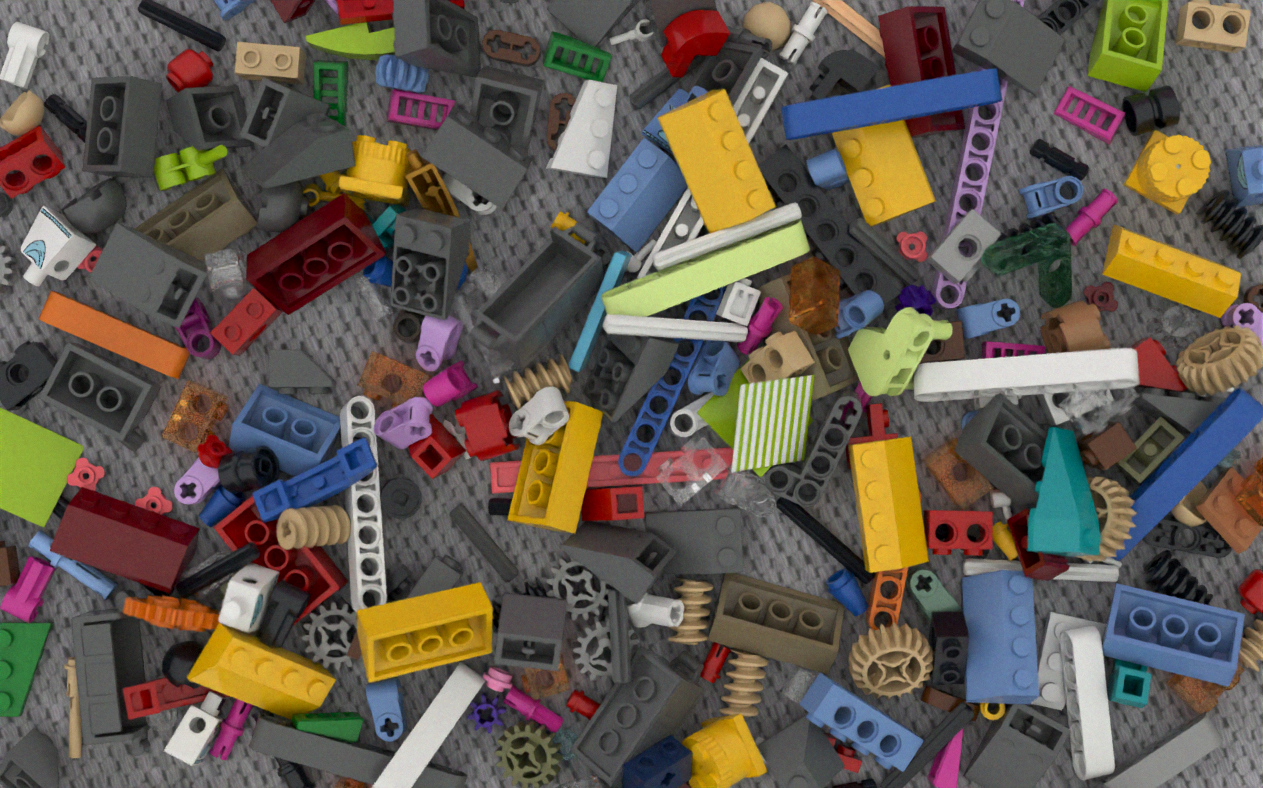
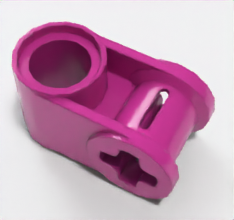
[423,360,478,407]

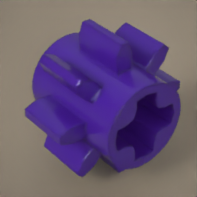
[895,285,936,316]
[467,693,506,733]

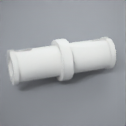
[778,1,828,66]

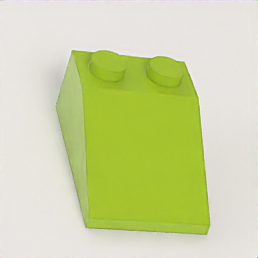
[1087,0,1168,92]

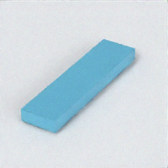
[569,250,632,372]

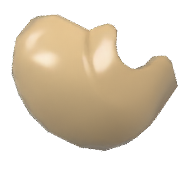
[742,2,792,52]
[0,90,45,136]
[1171,481,1208,527]

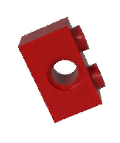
[210,288,283,356]

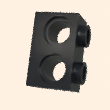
[929,611,969,685]

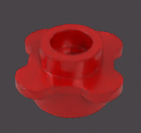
[197,435,232,469]

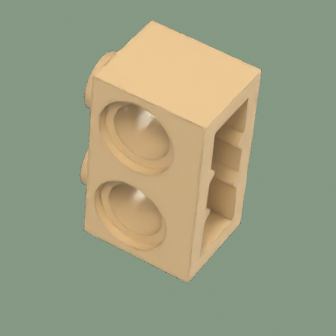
[1175,0,1251,53]
[235,42,306,85]
[740,331,815,383]

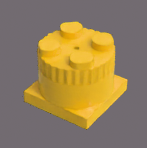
[1123,130,1211,215]
[338,135,411,207]
[681,713,768,788]

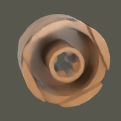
[1040,300,1110,354]

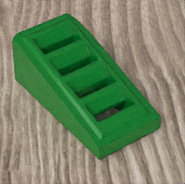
[543,31,612,82]
[313,60,348,126]
[291,712,363,743]

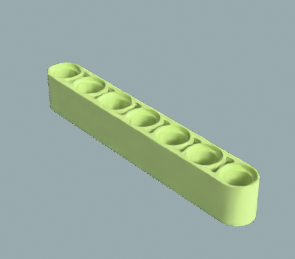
[601,219,810,317]

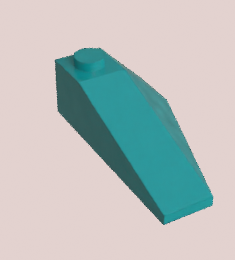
[1028,427,1101,557]

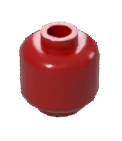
[166,49,214,93]
[1238,569,1263,615]

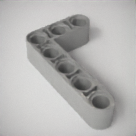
[1089,712,1223,788]

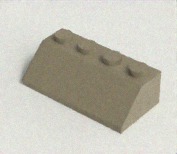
[134,168,258,261]
[756,264,860,401]
[707,573,845,674]

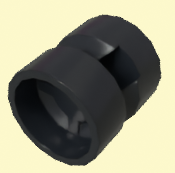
[1122,85,1180,136]
[218,446,280,494]
[380,477,422,519]

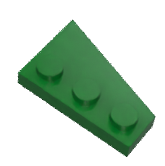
[0,622,54,717]

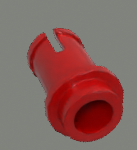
[700,642,731,683]
[565,689,601,720]

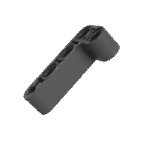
[765,389,862,507]

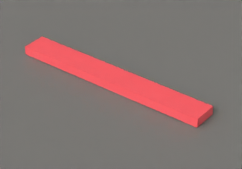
[490,447,740,494]

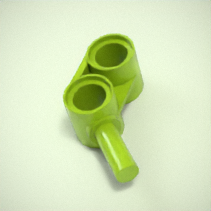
[153,145,227,191]

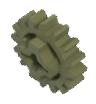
[494,720,563,788]

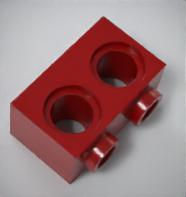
[0,125,65,199]
[924,510,993,556]

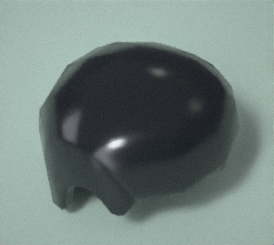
[162,641,204,689]

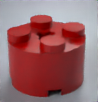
[455,390,519,461]

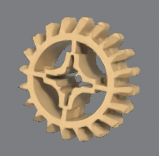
[1176,325,1263,395]
[1075,476,1137,561]
[848,622,934,700]

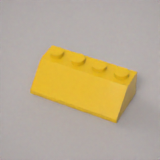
[831,85,936,227]
[657,89,776,233]
[1102,224,1241,318]
[507,401,603,534]
[848,436,929,573]
[356,582,493,683]
[187,622,336,720]

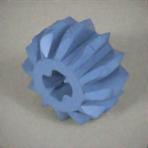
[375,54,429,93]

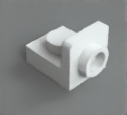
[716,278,761,326]

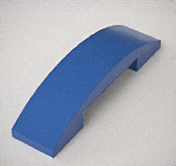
[252,437,378,522]

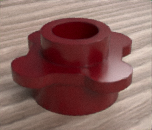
[1083,282,1118,312]

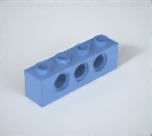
[799,672,924,772]

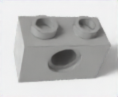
[926,209,1001,284]

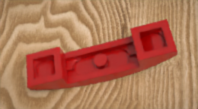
[122,677,230,720]

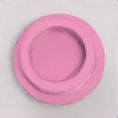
[482,666,513,692]

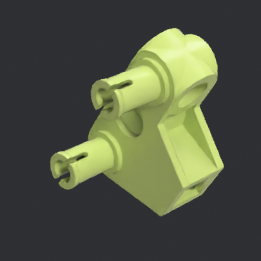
[848,307,953,396]

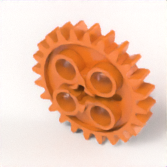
[123,595,221,632]

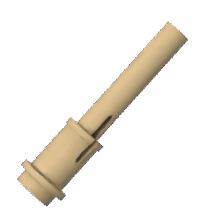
[64,657,82,758]

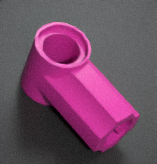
[0,556,56,623]

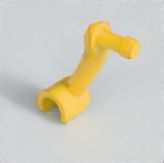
[303,183,366,211]

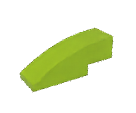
[305,22,396,60]

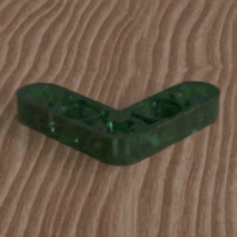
[981,223,1072,308]

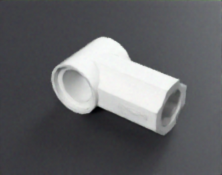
[0,22,50,89]
[667,392,714,437]
[627,593,685,628]

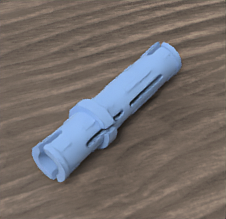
[28,530,118,600]

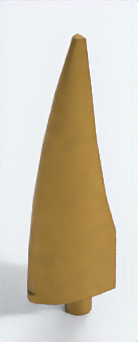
[405,149,479,274]

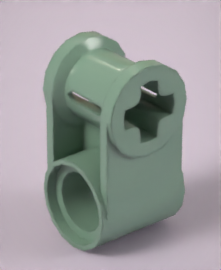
[905,566,960,623]

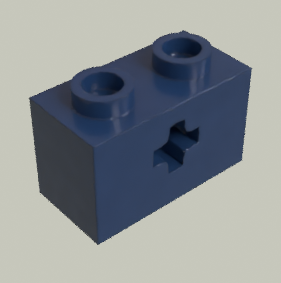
[622,735,692,788]

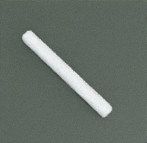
[652,203,802,270]
[603,314,748,342]
[963,558,1119,582]

